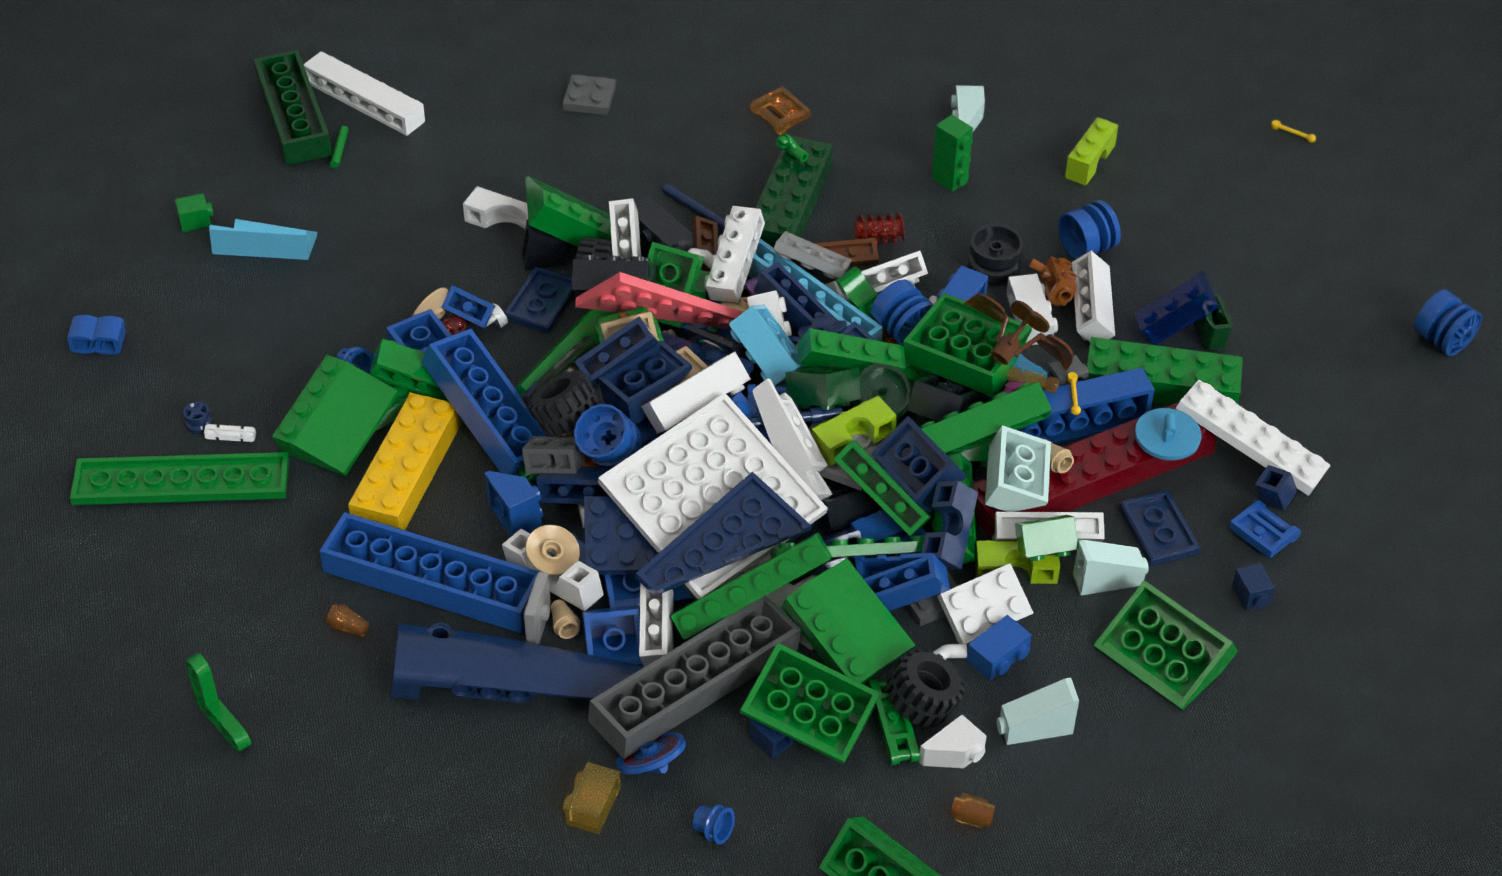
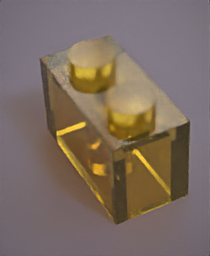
[563,762,621,834]

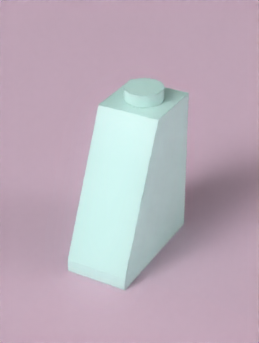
[1073,540,1148,596]
[996,678,1079,745]

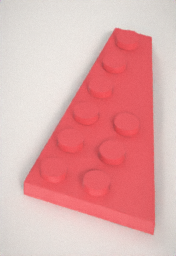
[575,272,743,329]

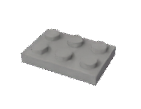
[773,231,852,279]

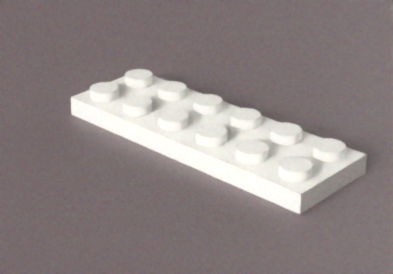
[1176,380,1330,496]

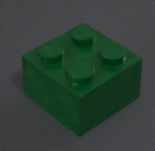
[786,365,861,410]

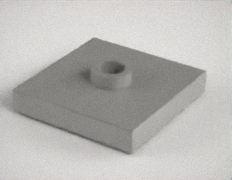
[524,572,551,644]

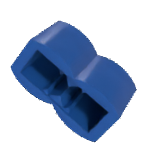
[67,315,126,354]

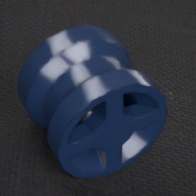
[183,401,212,434]

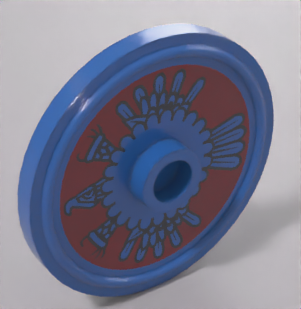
[616,732,686,774]

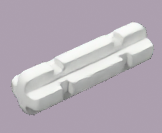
[204,424,256,442]

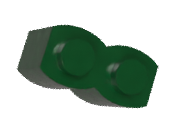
[1193,293,1232,350]

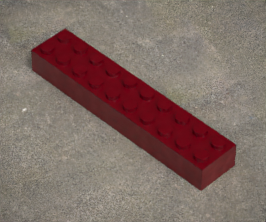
[973,402,1218,540]

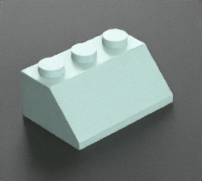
[985,425,1051,512]

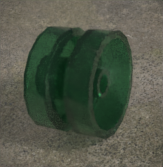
[849,364,911,422]

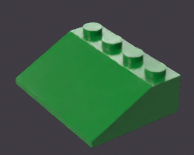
[525,176,612,247]
[903,293,1032,397]
[272,355,399,476]
[781,558,915,685]
[1094,580,1238,710]
[740,643,880,764]

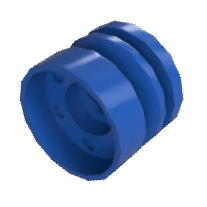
[1058,200,1121,260]
[871,279,934,346]
[1414,289,1482,356]
[574,404,643,467]

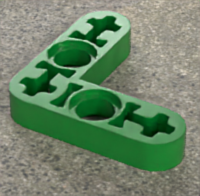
[185,653,251,752]

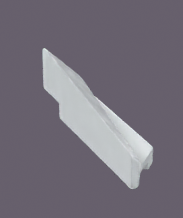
[753,379,832,500]

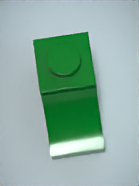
[835,266,879,322]

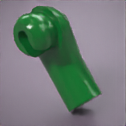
[776,134,809,163]

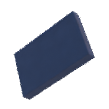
[504,267,575,334]
[1118,490,1201,566]

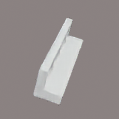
[992,512,1104,542]

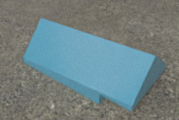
[209,219,317,260]

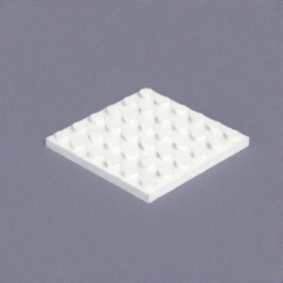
[598,393,828,599]

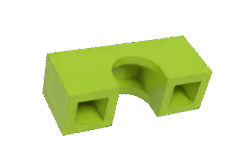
[1065,117,1118,185]
[812,396,896,466]
[975,540,1060,584]

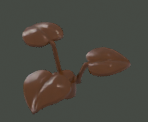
[964,293,1074,371]

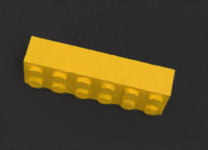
[348,392,461,530]

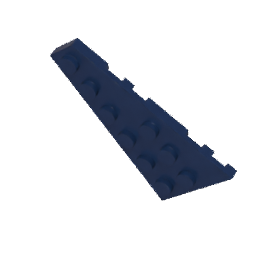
[635,471,811,596]

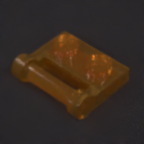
[750,86,811,135]

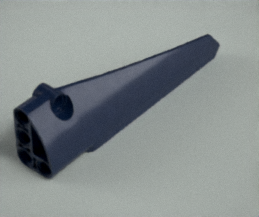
[390,623,644,703]

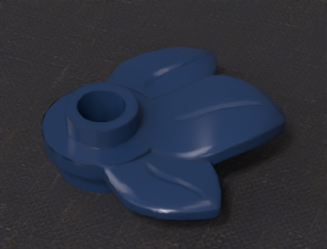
[798,314,847,338]

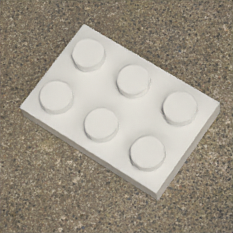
[937,564,1033,644]

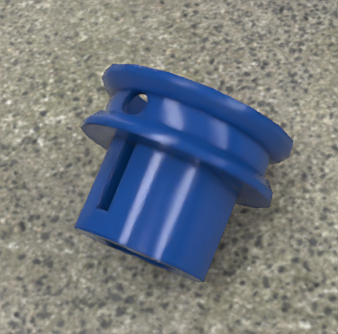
[337,346,373,374]
[692,804,735,845]

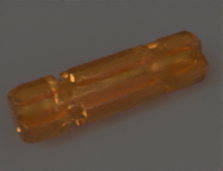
[1008,367,1059,393]

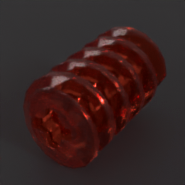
[854,212,905,244]

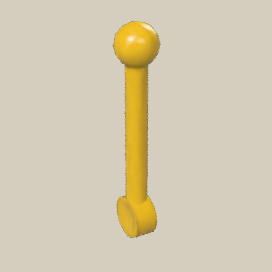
[1271,120,1316,143]
[1067,372,1081,415]

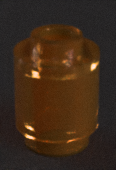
[951,792,996,829]

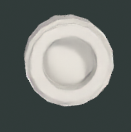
[486,303,508,328]

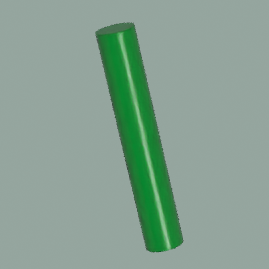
[330,126,349,168]

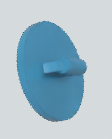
[1135,408,1201,460]

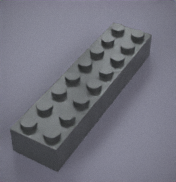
[588,595,801,759]

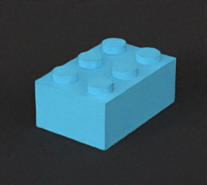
[729,304,806,386]

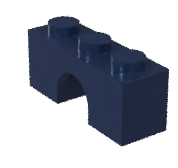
[921,480,978,570]

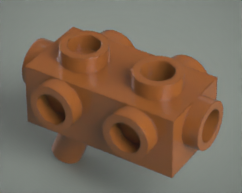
[1029,256,1077,306]

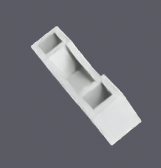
[463,186,528,229]
[502,529,604,611]

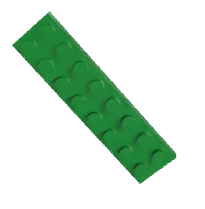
[70,452,290,505]

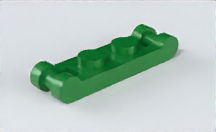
[868,677,920,766]

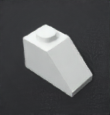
[919,715,986,768]

